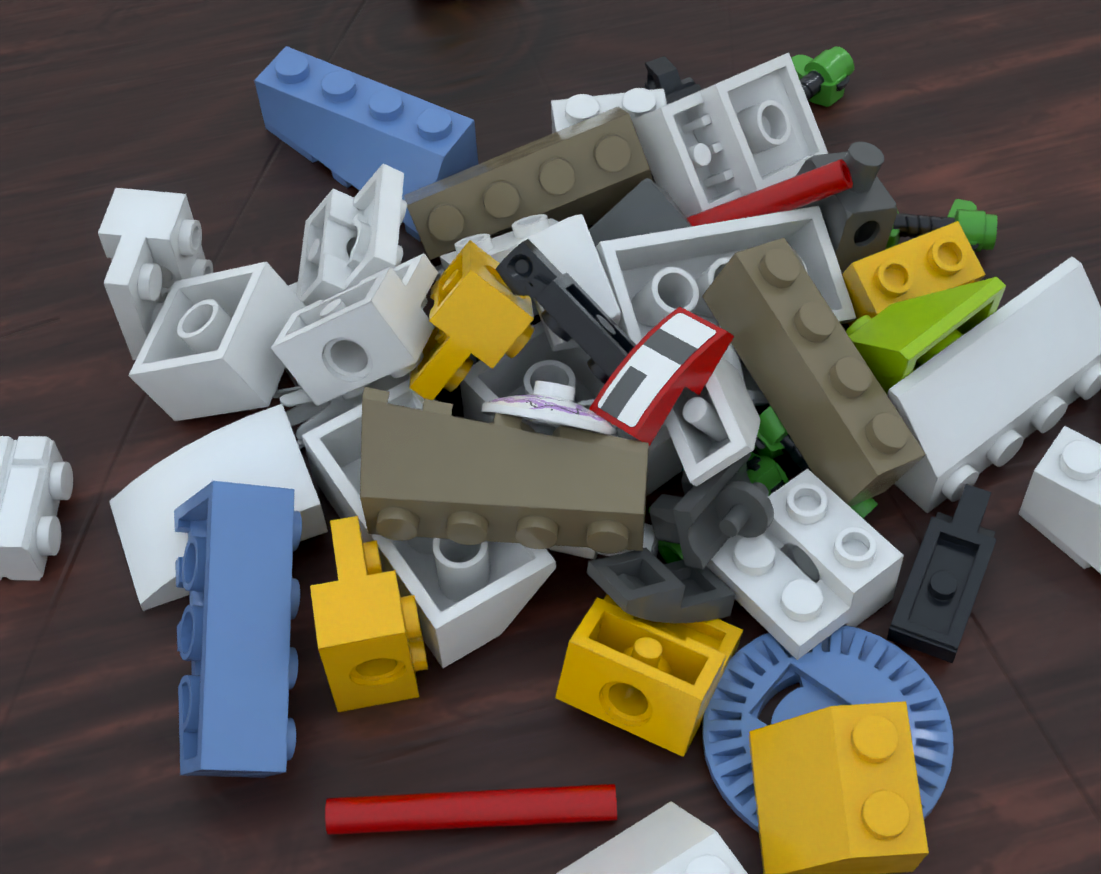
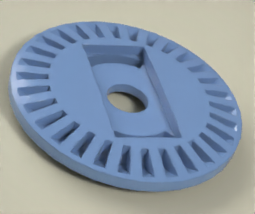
[702,625,954,833]

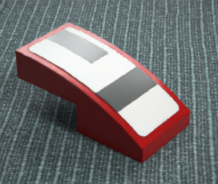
[589,307,734,446]

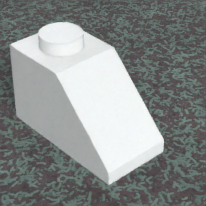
[664,357,761,487]

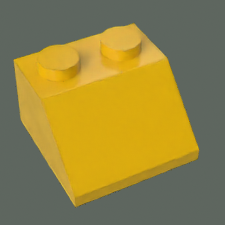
[748,701,929,874]

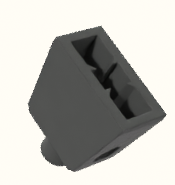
[794,141,897,274]

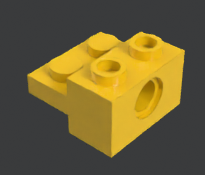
[842,221,986,327]
[409,240,535,400]
[310,516,428,712]
[555,594,743,757]

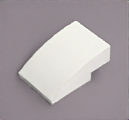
[632,52,828,218]
[109,404,328,611]

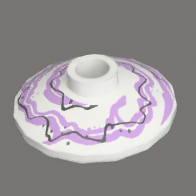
[481,381,616,436]

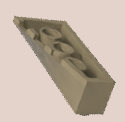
[404,107,653,260]
[702,238,926,507]
[360,387,649,554]

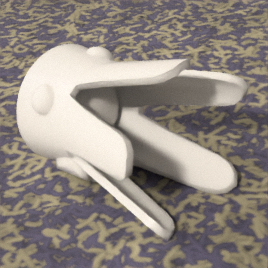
[273,386,355,449]

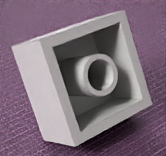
[128,261,306,421]

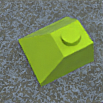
[846,277,1006,395]

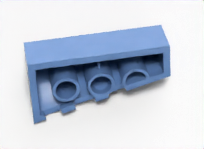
[254,46,478,242]
[174,481,302,778]

